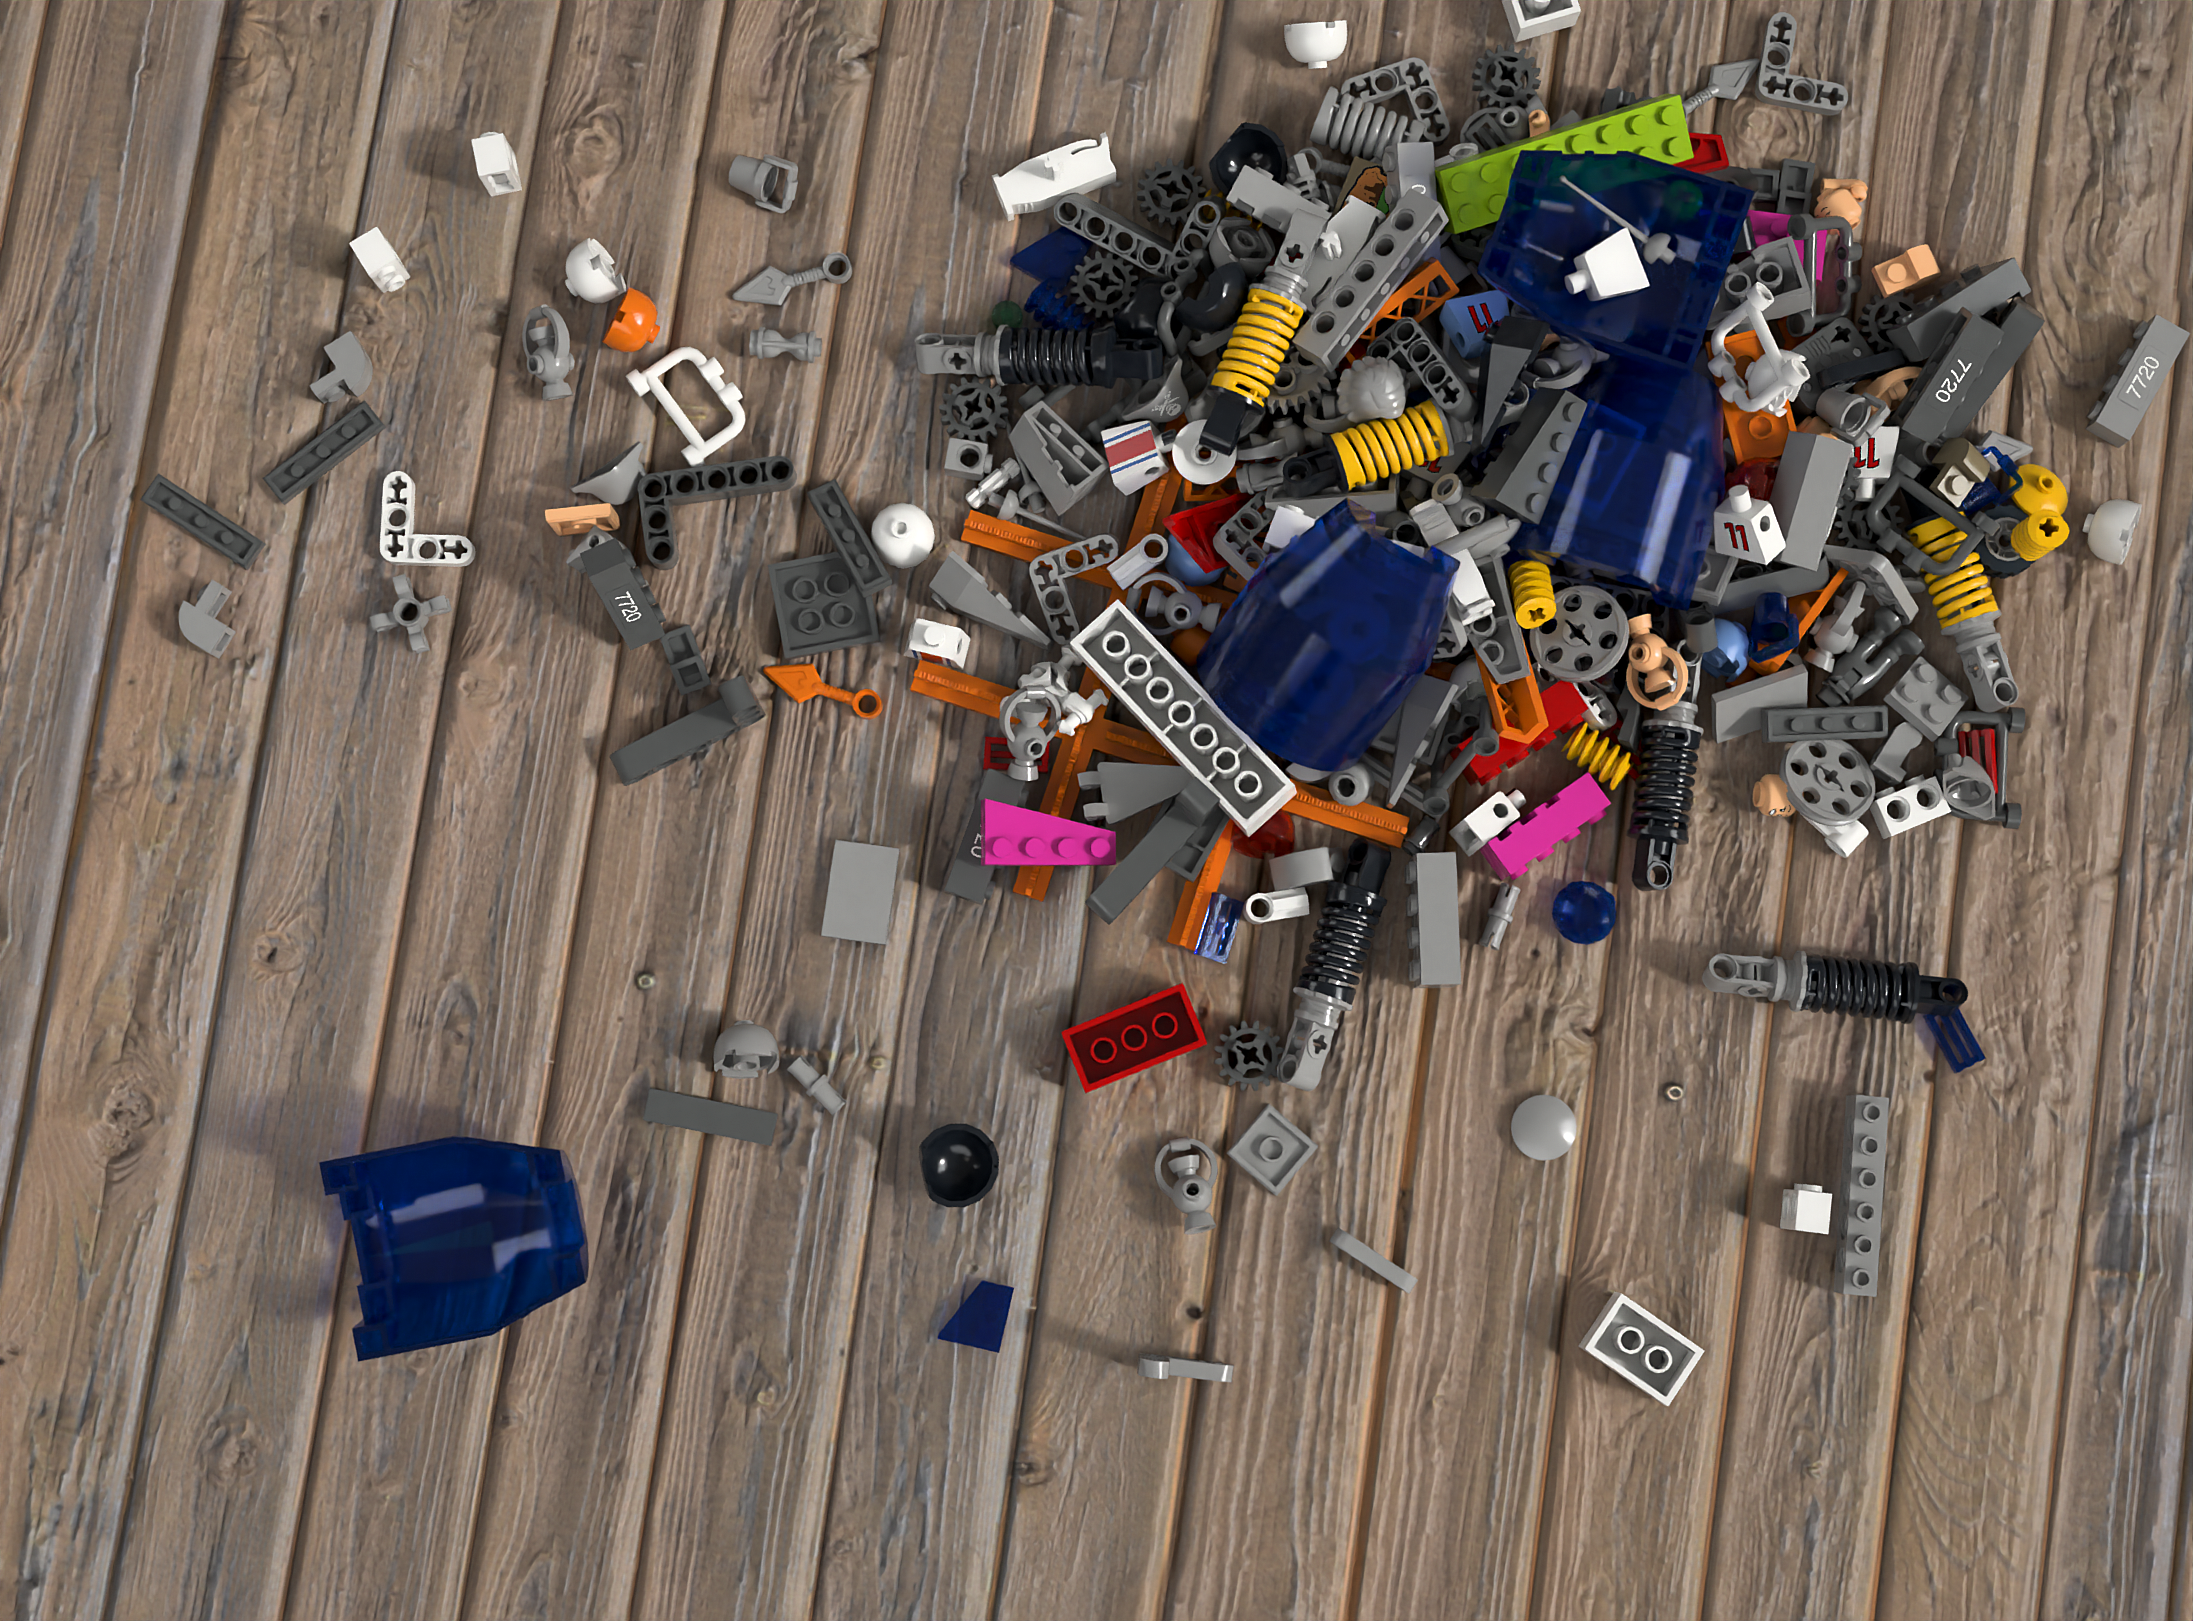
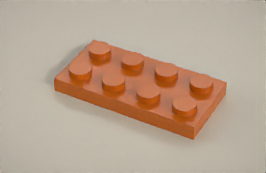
[1704,326,1797,468]

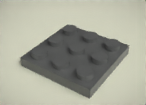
[768,551,881,660]

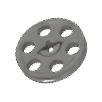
[1530,585,1629,683]
[1779,740,1875,827]

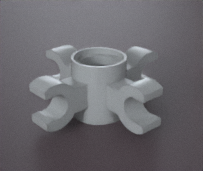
[370,574,452,654]

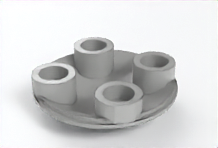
[1511,1095,1576,1160]

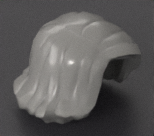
[1336,356,1410,424]

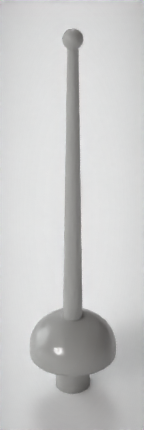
[1559,176,1676,264]
[998,396,1046,514]
[987,489,1112,552]

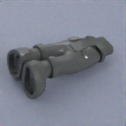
[1815,606,1925,708]

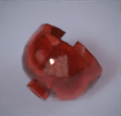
[1723,456,1780,503]
[1230,808,1295,859]

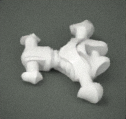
[1000,644,1109,736]

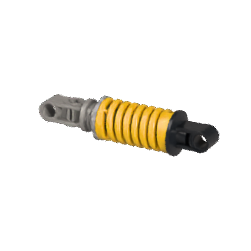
[1199,208,1328,457]
[1283,383,1529,498]
[1900,465,2019,713]

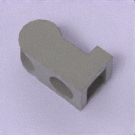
[1868,722,1922,787]

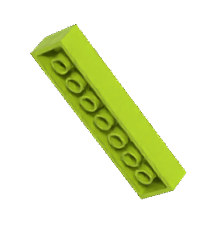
[1435,94,1694,234]

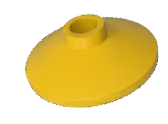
[2009,464,2068,516]

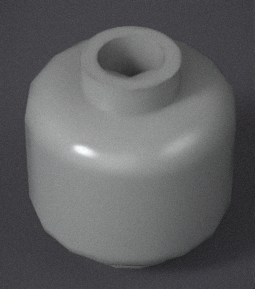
[1328,761,1375,806]

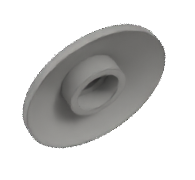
[1467,519,1522,560]

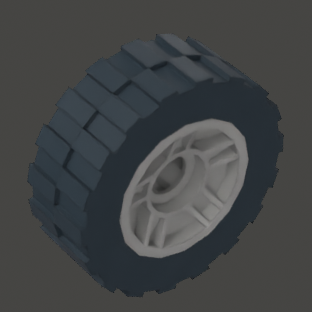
[1971,505,2036,579]

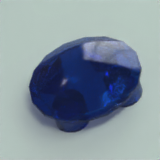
[1552,881,1616,945]

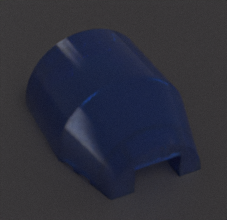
[1477,150,1755,380]
[1501,354,1726,611]
[1196,498,1460,772]
[319,1135,589,1362]

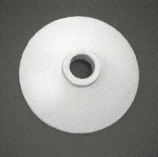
[1172,419,1237,485]

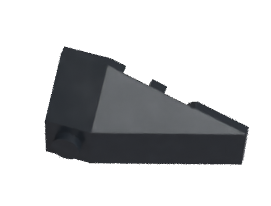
[1470,316,1551,456]

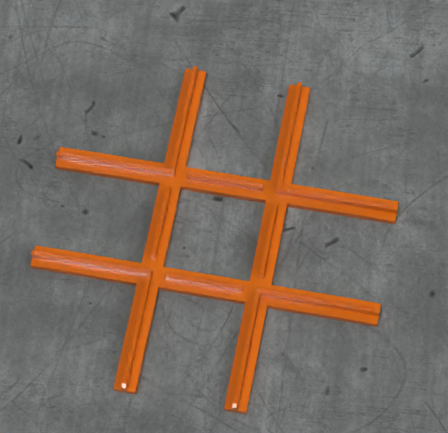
[910,412,1457,952]

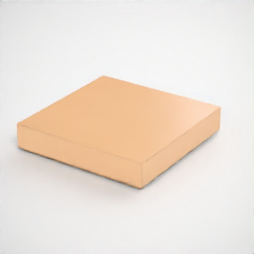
[545,503,621,536]

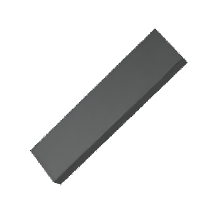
[263,400,386,505]
[140,473,266,570]
[806,479,892,598]
[1761,705,1889,743]
[643,1088,778,1146]

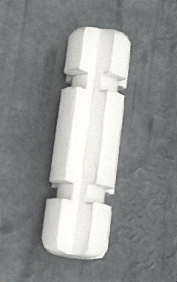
[966,458,1021,509]

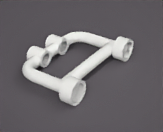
[1708,282,1810,412]
[625,347,745,468]

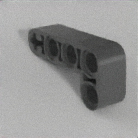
[1366,317,1479,422]

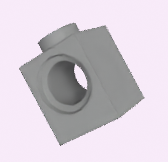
[944,437,993,481]

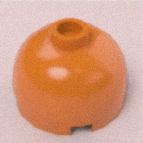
[602,287,660,352]

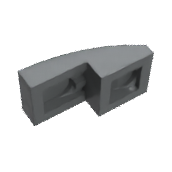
[1775,158,1816,215]
[660,625,712,696]
[1616,681,1644,754]

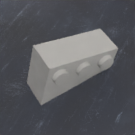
[1226,165,1333,235]
[1008,400,1109,516]

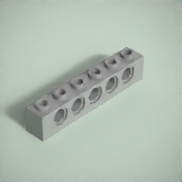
[1292,188,1449,373]
[1834,1095,1889,1297]

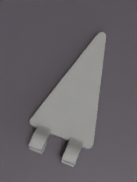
[1078,762,1193,825]

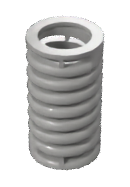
[1309,86,1426,161]

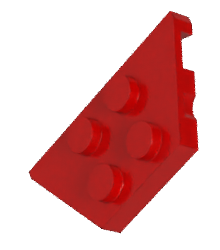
[1162,493,1256,574]

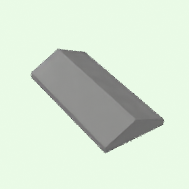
[1768,431,1854,572]

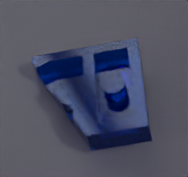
[1010,226,1094,295]
[937,1280,1014,1353]

